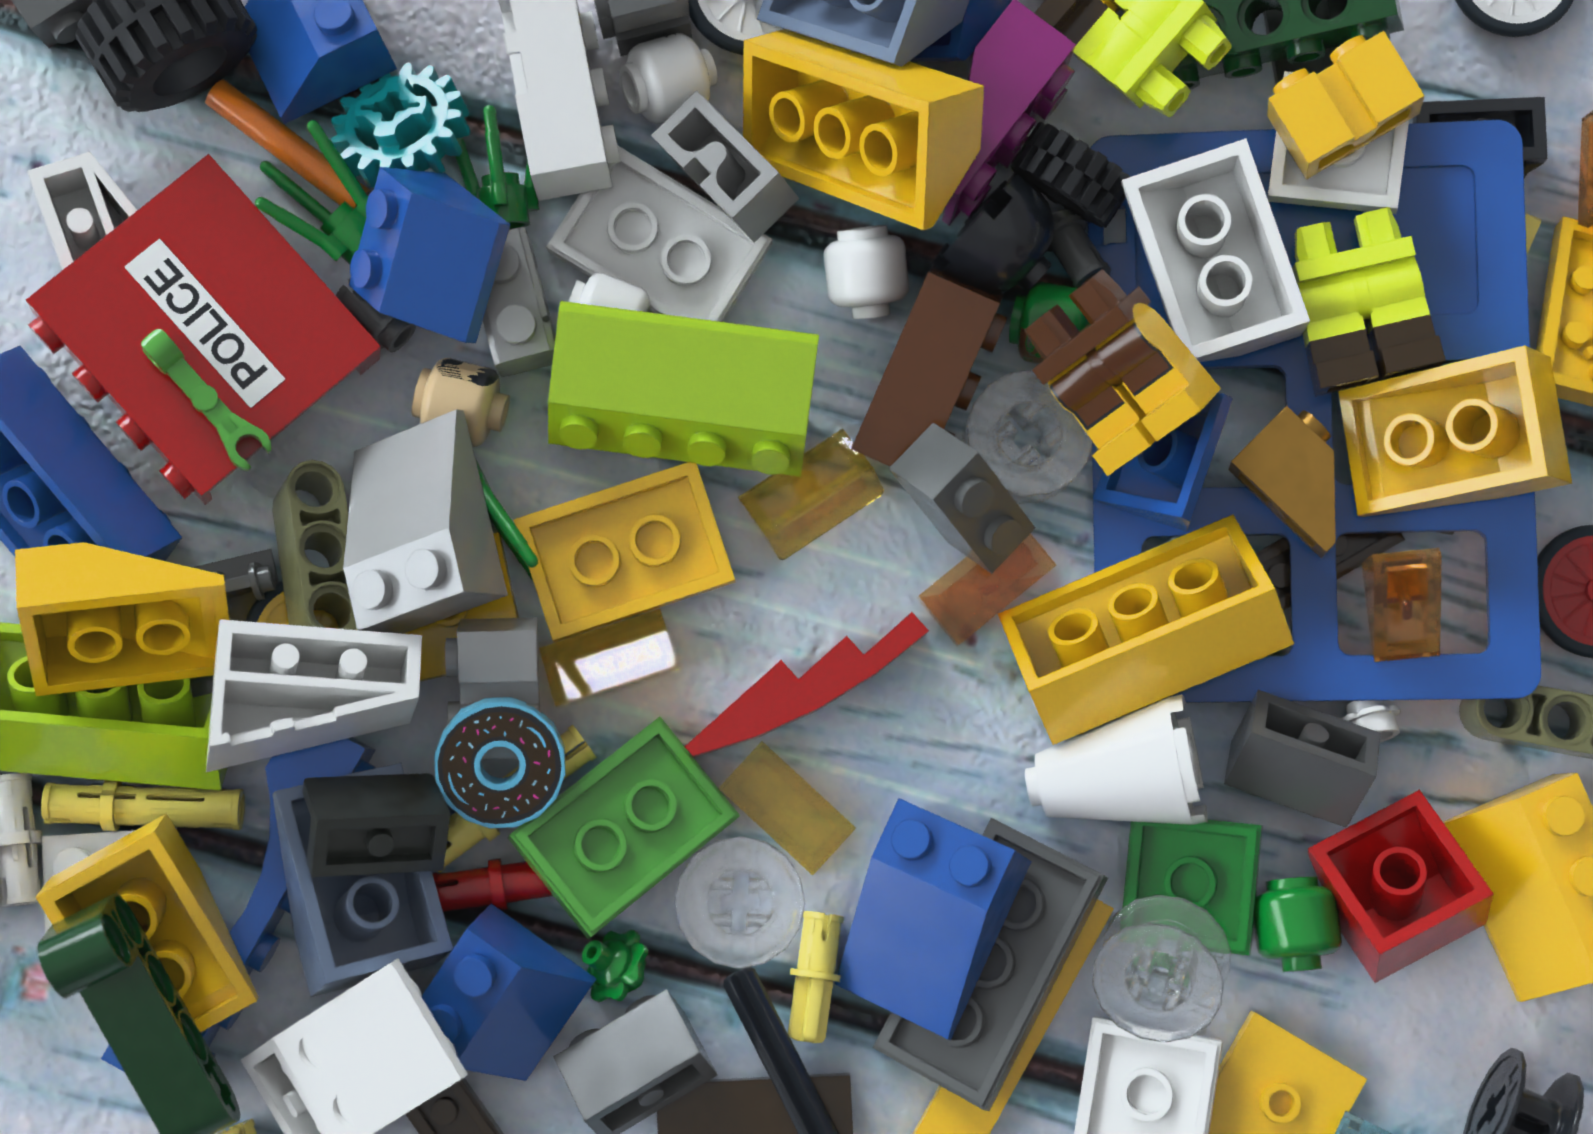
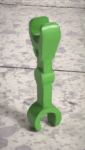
[141,329,271,471]

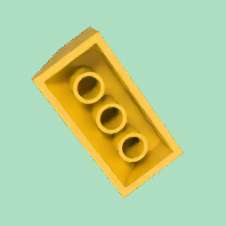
[743,29,984,231]
[998,514,1294,745]

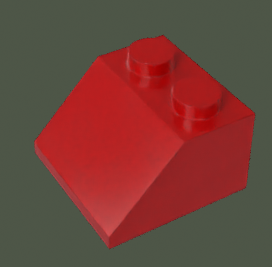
[1308,790,1494,983]

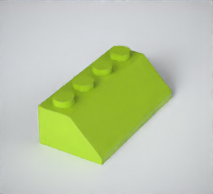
[548,301,819,477]
[0,622,228,791]

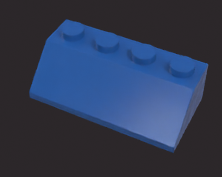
[0,346,182,561]

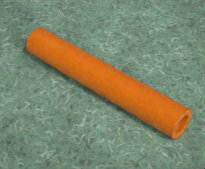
[205,79,372,209]

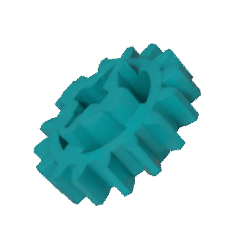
[331,63,471,188]

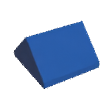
[1093,393,1233,532]

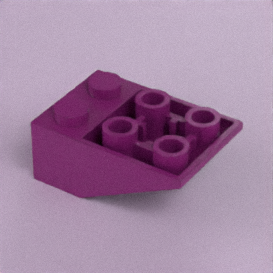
[942,0,1076,226]

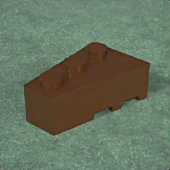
[851,266,1008,467]

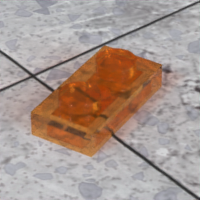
[917,533,1056,646]

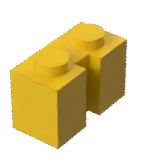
[1267,31,1425,180]

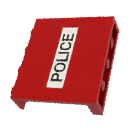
[26,154,381,505]

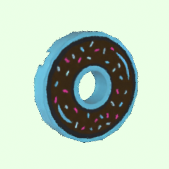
[434,697,565,829]

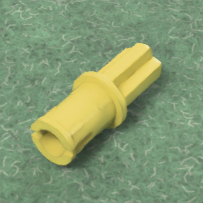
[788,911,844,1043]

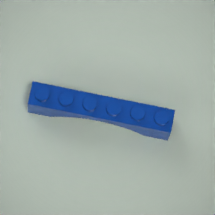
[101,737,376,1072]

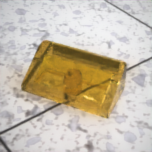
[738,428,884,560]
[539,609,680,709]

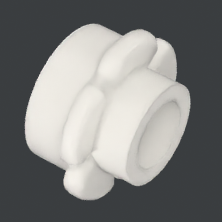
[1341,701,1401,743]

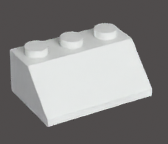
[1121,139,1310,362]

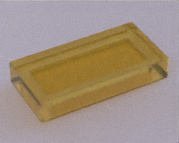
[719,741,856,875]

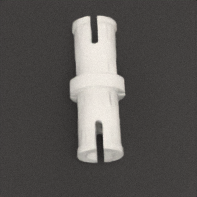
[0,773,42,907]

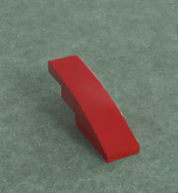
[684,612,929,757]

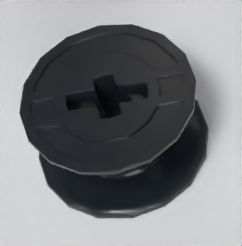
[1463,1048,1584,1134]

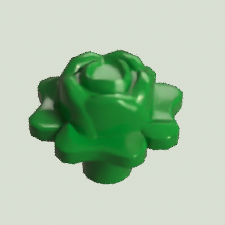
[582,929,648,1003]

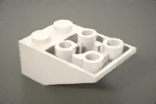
[240,958,468,1134]

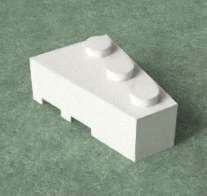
[498,0,620,201]

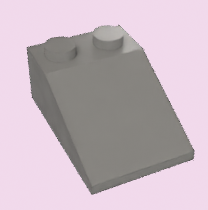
[343,409,508,634]

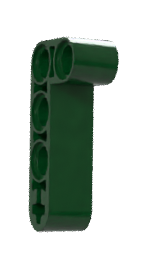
[37,893,240,1134]

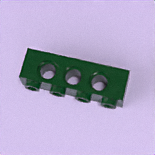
[1172,0,1404,90]

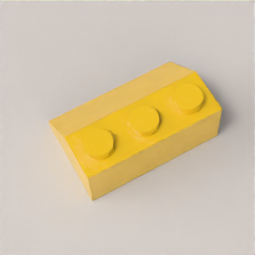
[1443,773,1593,1002]

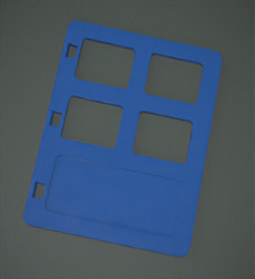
[1088,120,1541,703]

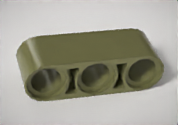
[272,460,357,630]
[1459,685,1593,759]

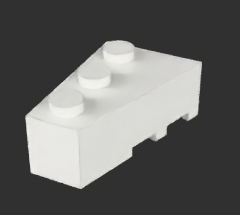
[27,152,137,270]
[206,619,422,772]

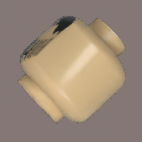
[412,358,510,447]

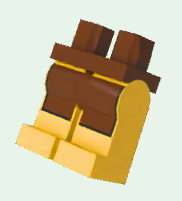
[1024,269,1221,476]

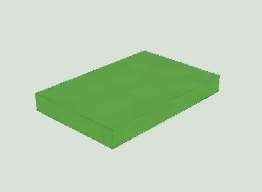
[507,717,740,939]

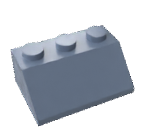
[757,0,969,67]

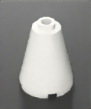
[1025,694,1208,825]

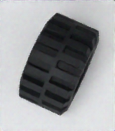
[76,0,257,112]

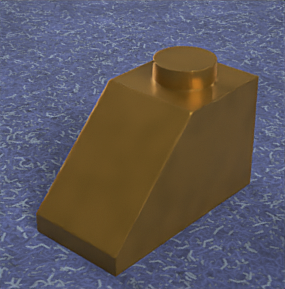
[1228,406,1336,558]

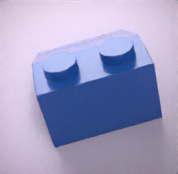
[835,798,1032,1040]

